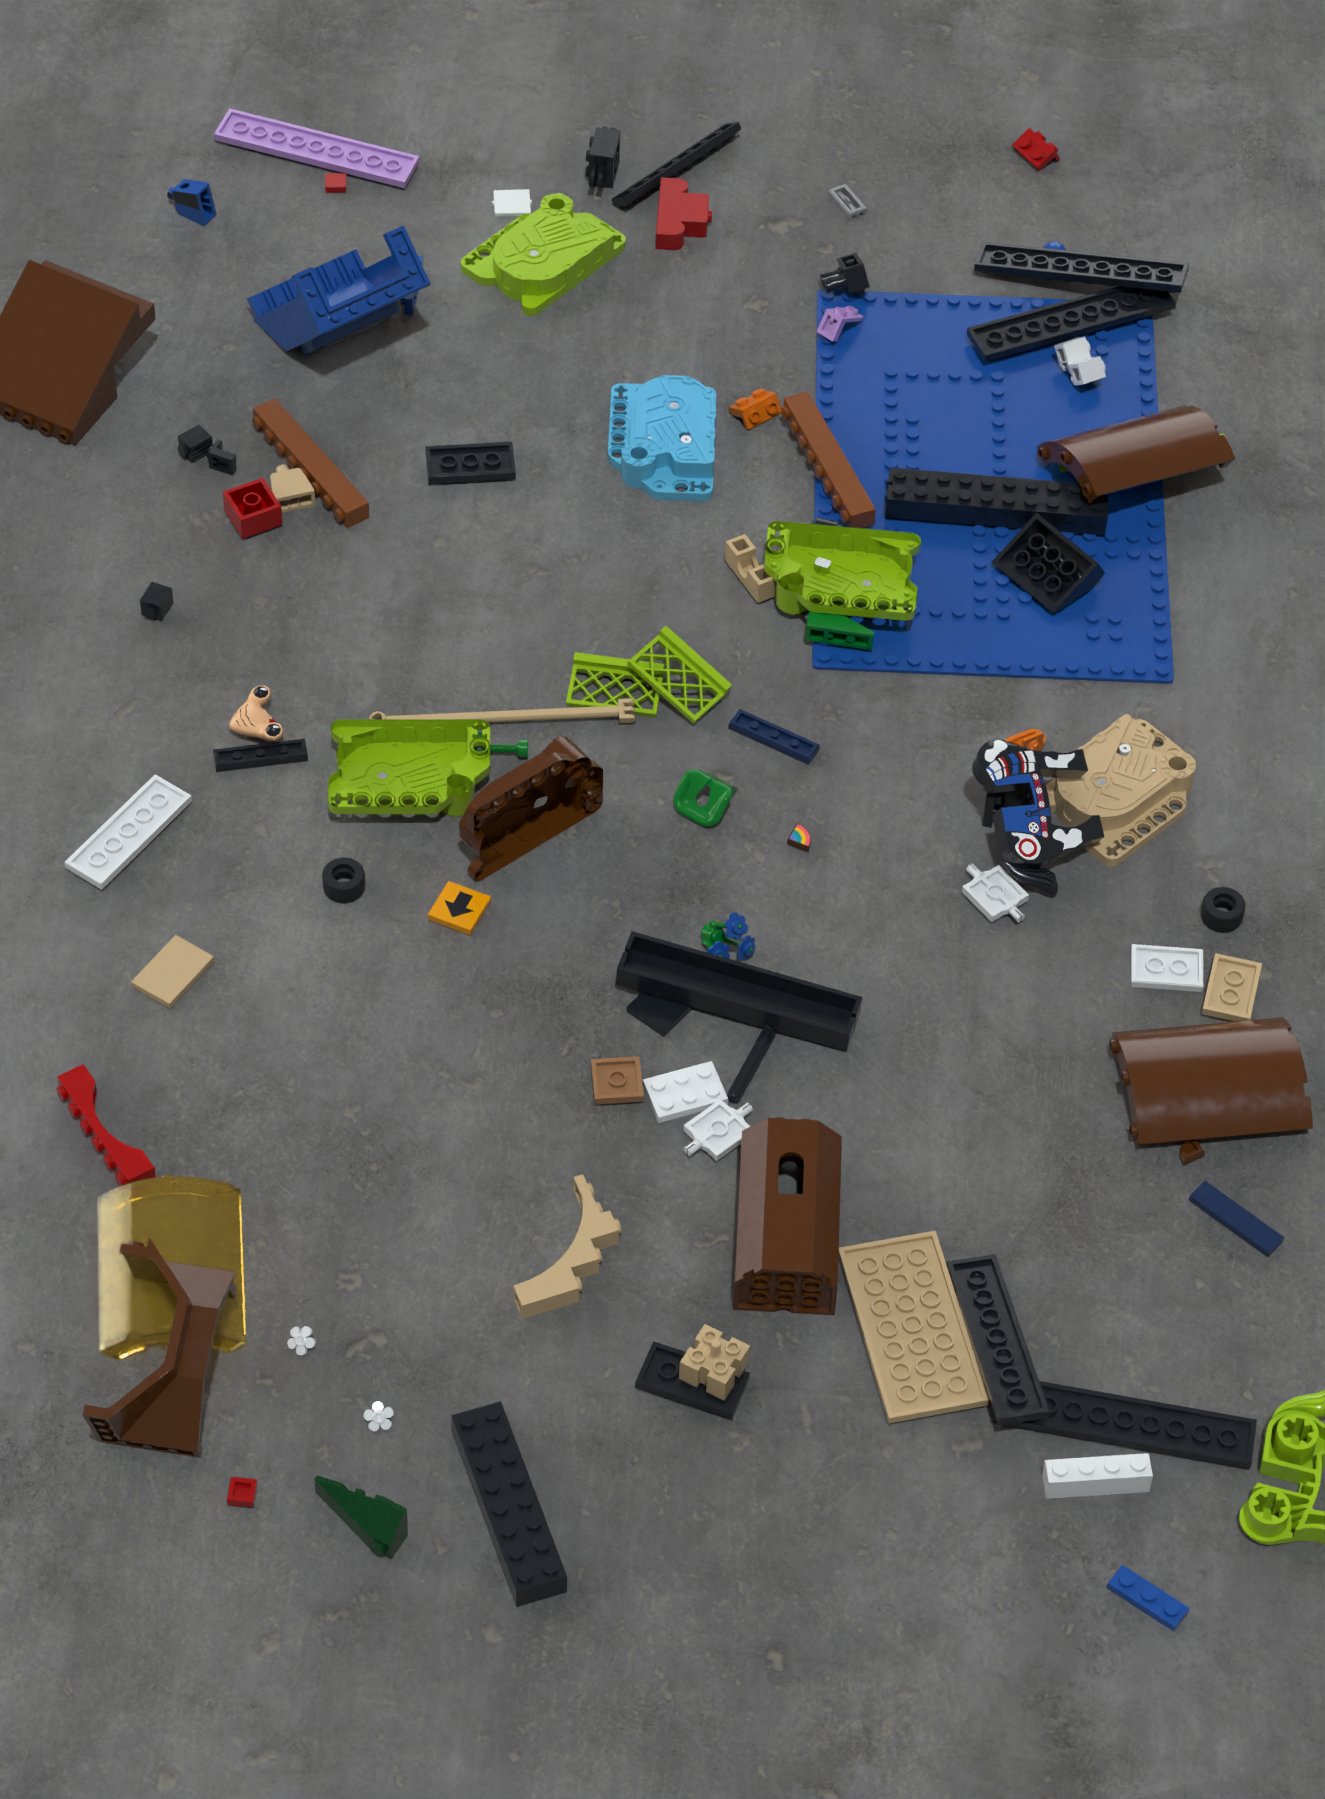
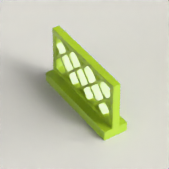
[627,626,732,724]
[566,652,664,718]

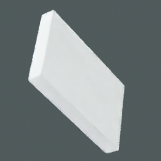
[1131,944,1203,992]

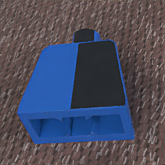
[167,179,217,226]

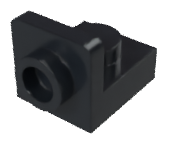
[207,439,237,476]

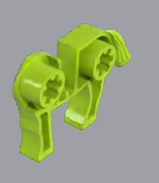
[1239,1390,1325,1545]

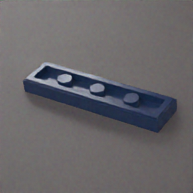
[728,709,820,765]
[1189,1181,1284,1257]

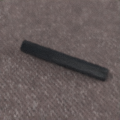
[726,1026,776,1103]

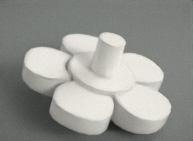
[287,1326,316,1355]
[364,1401,394,1432]

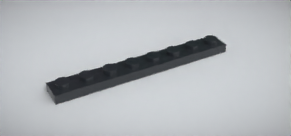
[611,122,741,208]

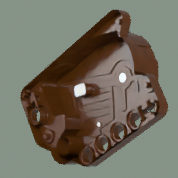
[459,736,603,881]

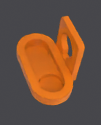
[1005,729,1046,751]

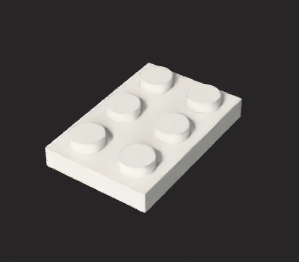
[642,1061,728,1123]

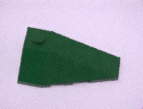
[315,1475,408,1559]

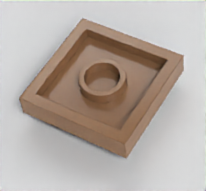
[591,1056,644,1105]

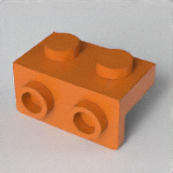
[728,389,781,429]

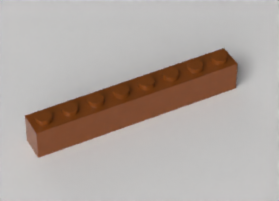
[781,391,876,528]
[252,398,369,528]

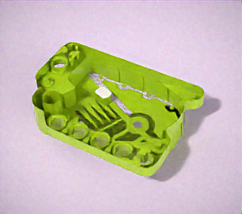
[764,521,921,621]

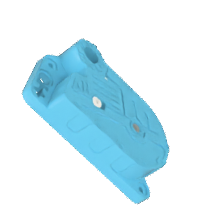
[608,375,716,501]

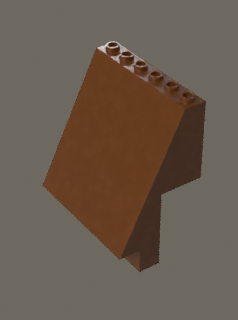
[0,260,156,446]

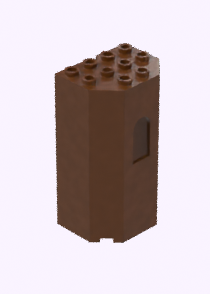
[733,1117,842,1315]

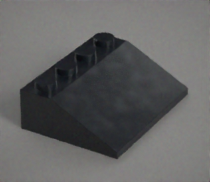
[992,513,1105,614]

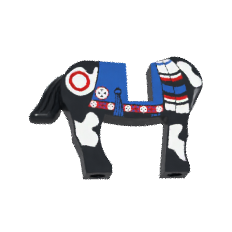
[972,739,1104,897]

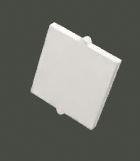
[492,189,532,217]

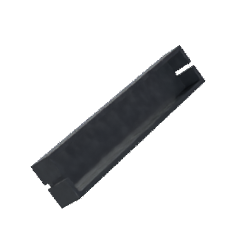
[885,467,1109,535]
[616,931,863,1051]

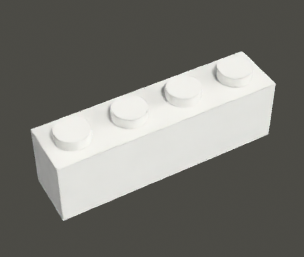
[1042,1453,1153,1499]

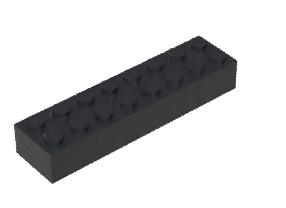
[451,1401,567,1607]

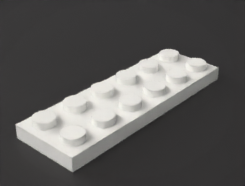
[65,774,192,890]

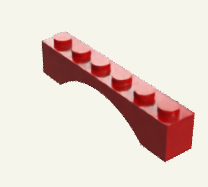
[56,1064,156,1194]

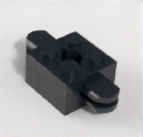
[585,126,621,189]

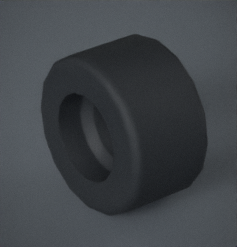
[322,857,365,903]
[1201,887,1246,933]

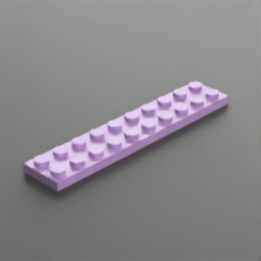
[214,108,420,188]

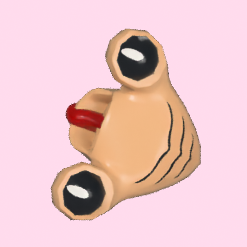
[229,685,284,742]

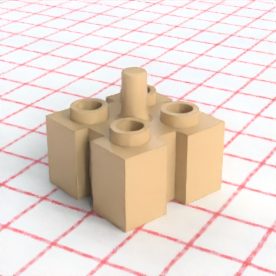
[679,1324,750,1401]

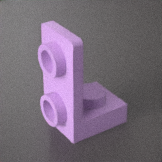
[816,306,863,342]

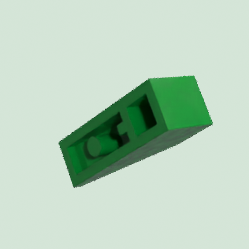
[805,611,874,650]

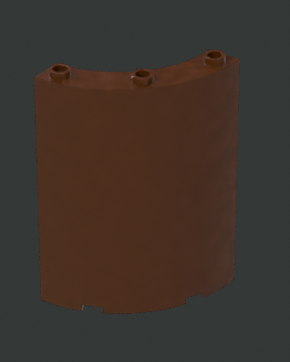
[1037,405,1236,504]
[1109,1017,1313,1144]

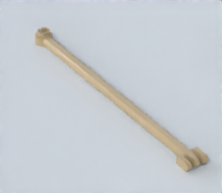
[369,699,635,723]

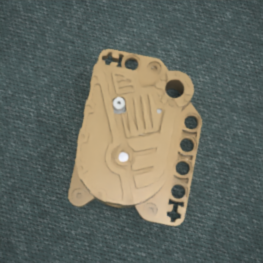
[1046,714,1196,867]

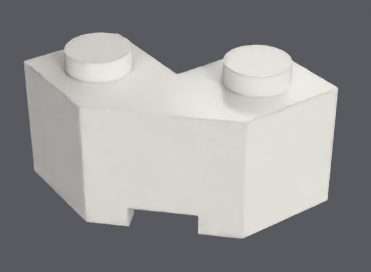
[1054,337,1106,385]

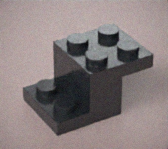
[982,789,1033,828]

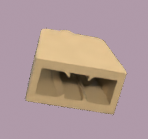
[270,464,315,513]

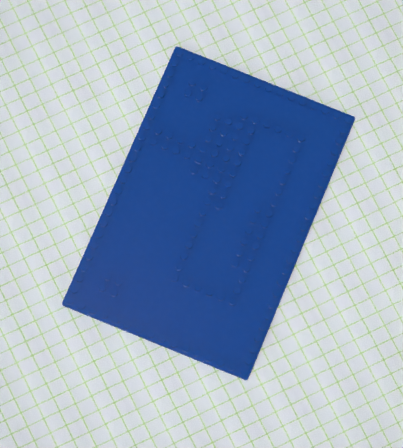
[812,289,1174,684]

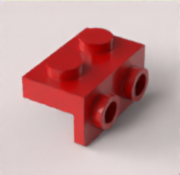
[1012,128,1060,171]

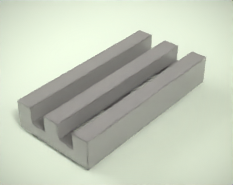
[828,184,867,220]

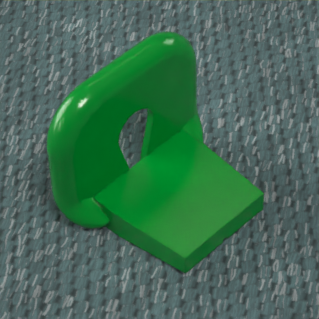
[673,769,738,827]

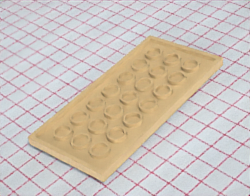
[838,1231,989,1424]

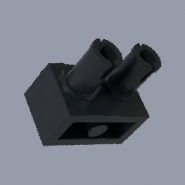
[820,253,870,294]

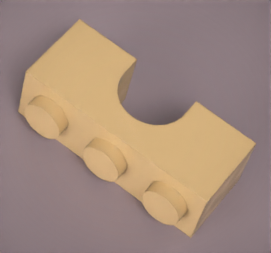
[725,534,777,603]

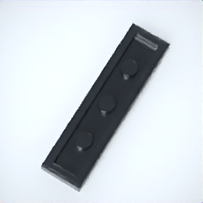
[213,738,308,772]

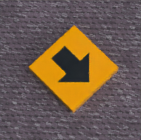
[428,881,491,935]

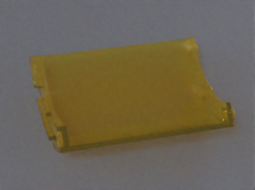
[98,1175,246,1360]

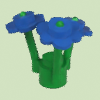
[701,912,755,961]

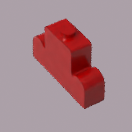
[656,177,712,250]

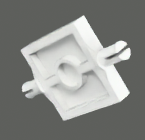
[962,863,1029,922]
[683,1099,753,1162]

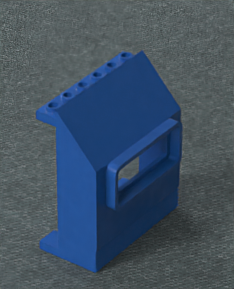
[247,225,430,355]

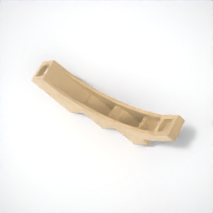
[513,1174,622,1319]

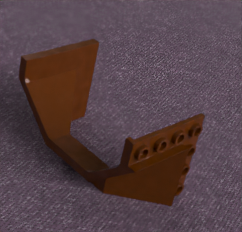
[83,1238,236,1458]

